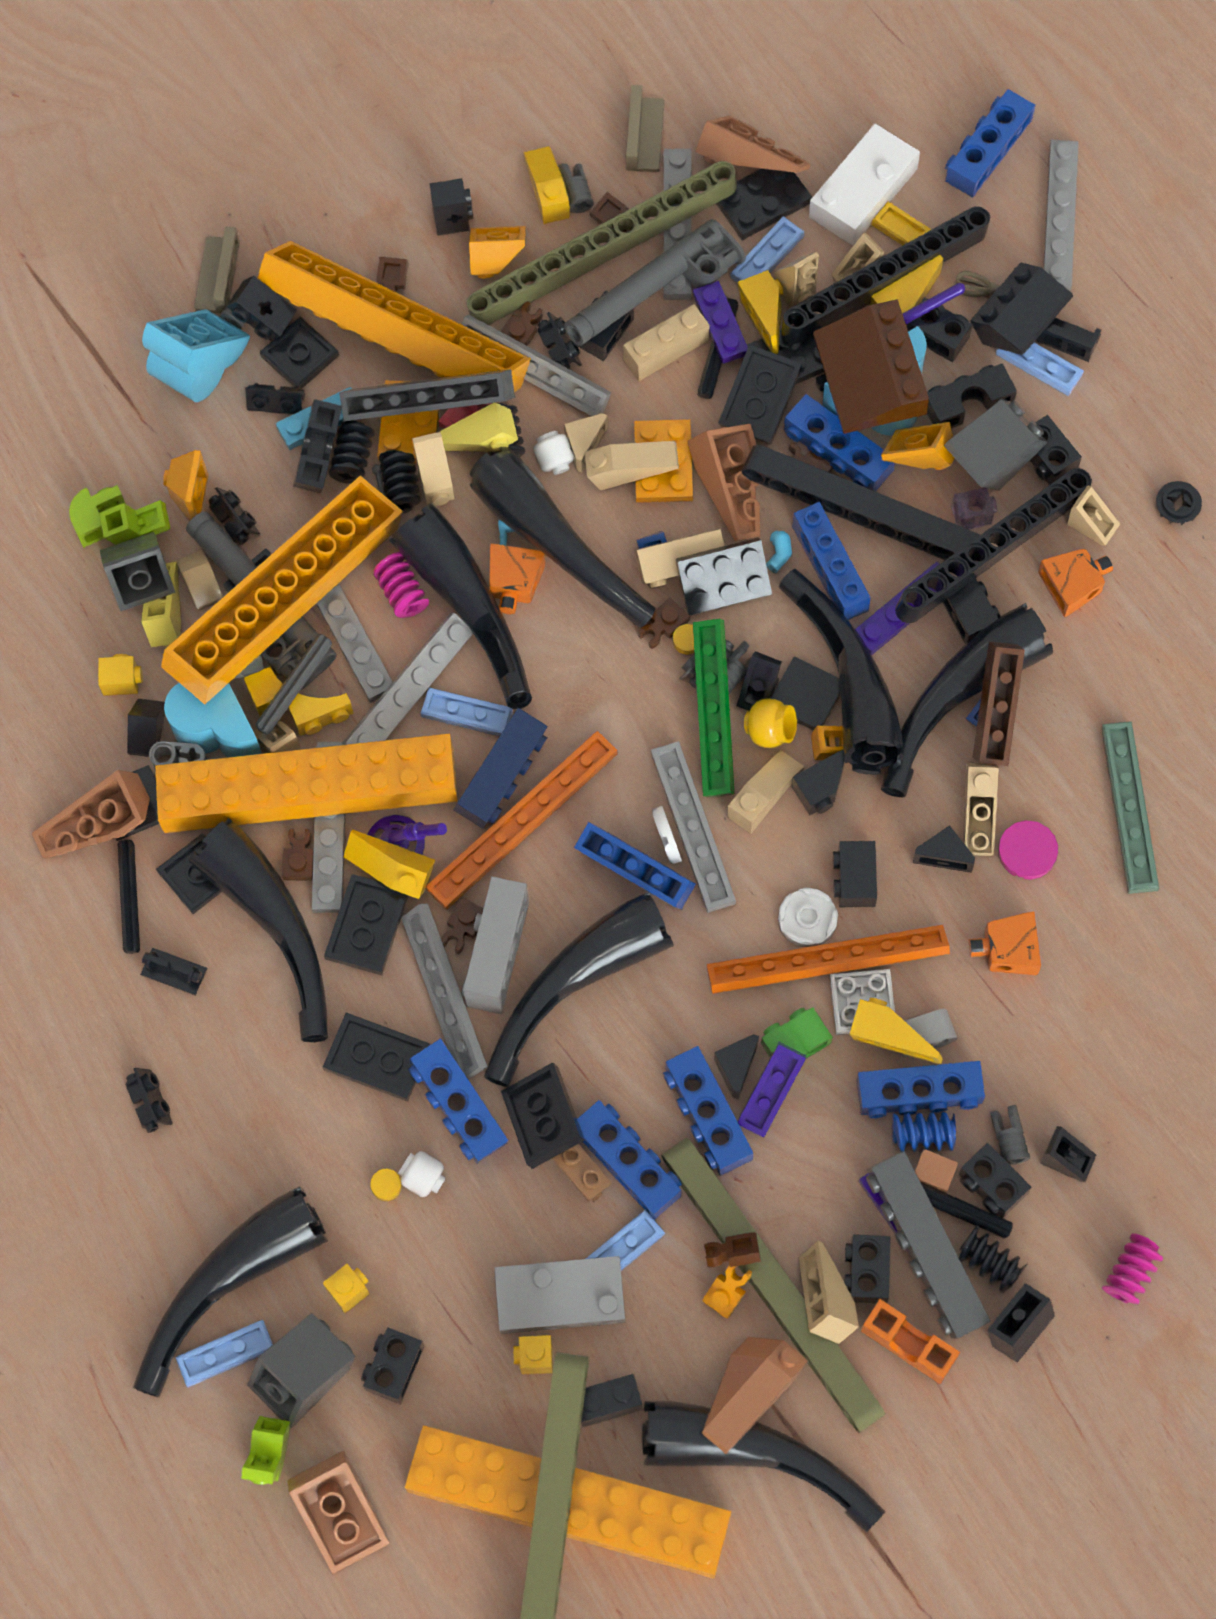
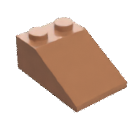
[287,1450,390,1574]

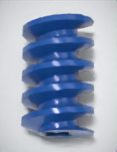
[892,1112,956,1152]

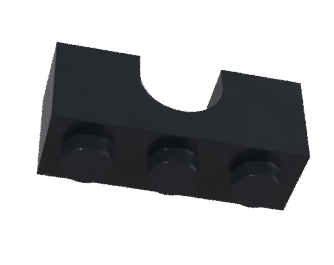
[927,363,1017,429]
[293,399,342,493]

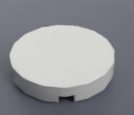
[652,806,682,864]
[778,888,838,947]

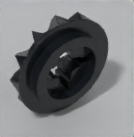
[1155,481,1202,525]

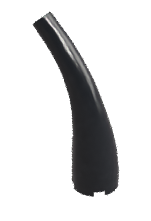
[469,447,656,628]
[389,502,532,709]
[779,569,904,775]
[881,603,1053,798]
[188,818,328,1043]
[484,892,674,1087]
[133,1186,328,1397]
[642,1401,885,1533]

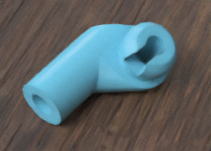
[766,530,792,573]

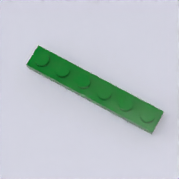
[693,619,735,797]

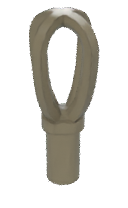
[955,271,1000,297]

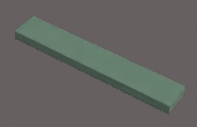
[1101,721,1159,894]

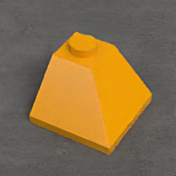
[469,226,526,278]
[881,422,955,470]
[163,450,209,521]

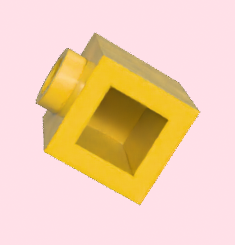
[98,654,143,696]
[323,1264,369,1314]
[513,1335,553,1374]

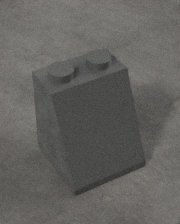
[944,399,1047,490]
[100,532,176,611]
[247,1313,356,1429]

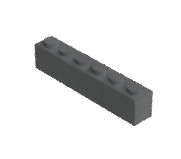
[339,369,515,421]
[866,1151,991,1339]

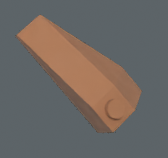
[695,115,811,173]
[687,424,760,542]
[32,770,150,859]
[702,1337,808,1454]

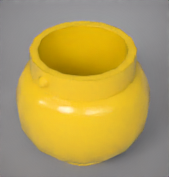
[744,699,797,748]

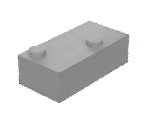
[461,877,529,1014]
[494,1256,625,1334]

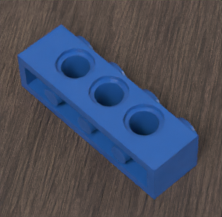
[945,89,1036,198]
[784,394,895,492]
[792,502,871,620]
[574,822,696,910]
[408,1038,509,1163]
[663,1046,754,1176]
[857,1061,985,1119]
[577,1100,682,1220]

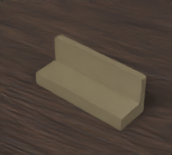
[626,85,664,172]
[194,227,240,314]

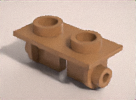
[552,1144,612,1202]

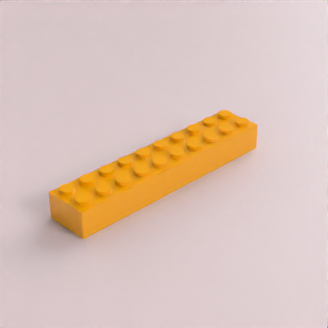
[258,241,531,403]
[161,476,403,704]
[155,733,458,833]
[405,1425,731,1579]

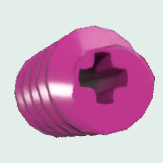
[373,552,429,618]
[1102,1233,1164,1305]

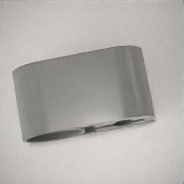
[149,741,207,771]
[902,1009,957,1057]

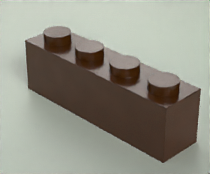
[973,641,1025,767]

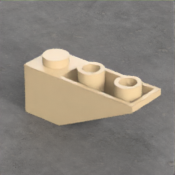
[774,252,819,308]
[964,762,999,856]

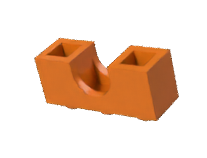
[861,1299,960,1384]

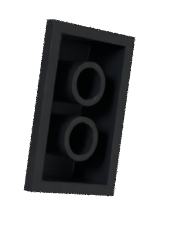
[970,262,1073,355]

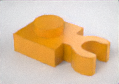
[702,1265,752,1319]

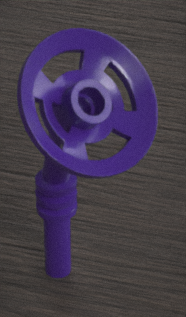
[367,815,447,855]

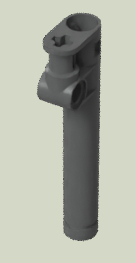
[564,219,746,346]
[186,511,337,691]

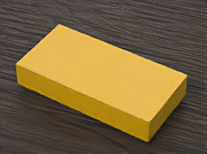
[871,201,932,246]

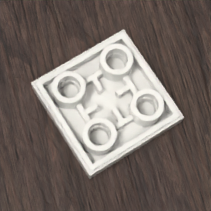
[830,969,895,1035]

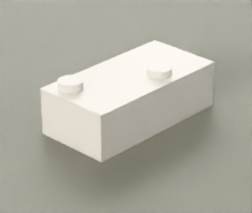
[809,123,920,246]

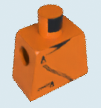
[489,543,546,614]
[1038,549,1113,617]
[969,911,1041,975]

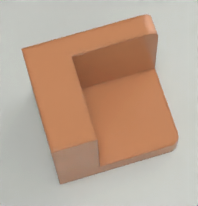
[915,1150,958,1193]

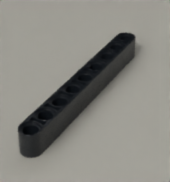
[781,206,990,344]
[742,445,980,562]
[895,468,1092,623]

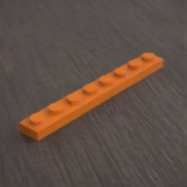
[425,731,618,910]
[707,925,950,994]

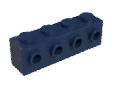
[453,708,548,829]

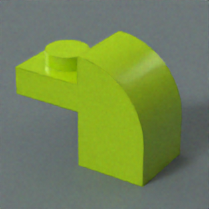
[69,485,125,548]
[99,500,171,545]
[241,1416,290,1485]

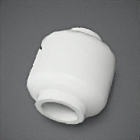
[533,431,574,475]
[398,1151,446,1197]

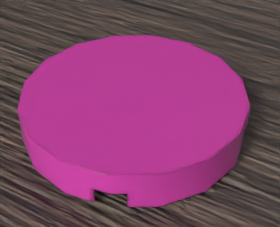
[998,820,1058,880]

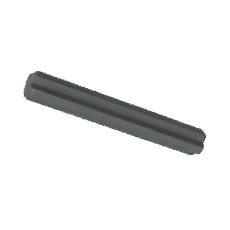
[255,634,332,735]

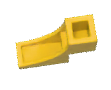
[244,667,354,736]

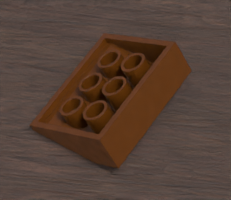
[813,299,929,434]

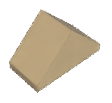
[831,233,884,287]
[564,413,608,473]
[1067,486,1120,546]
[176,550,223,610]
[253,720,301,753]

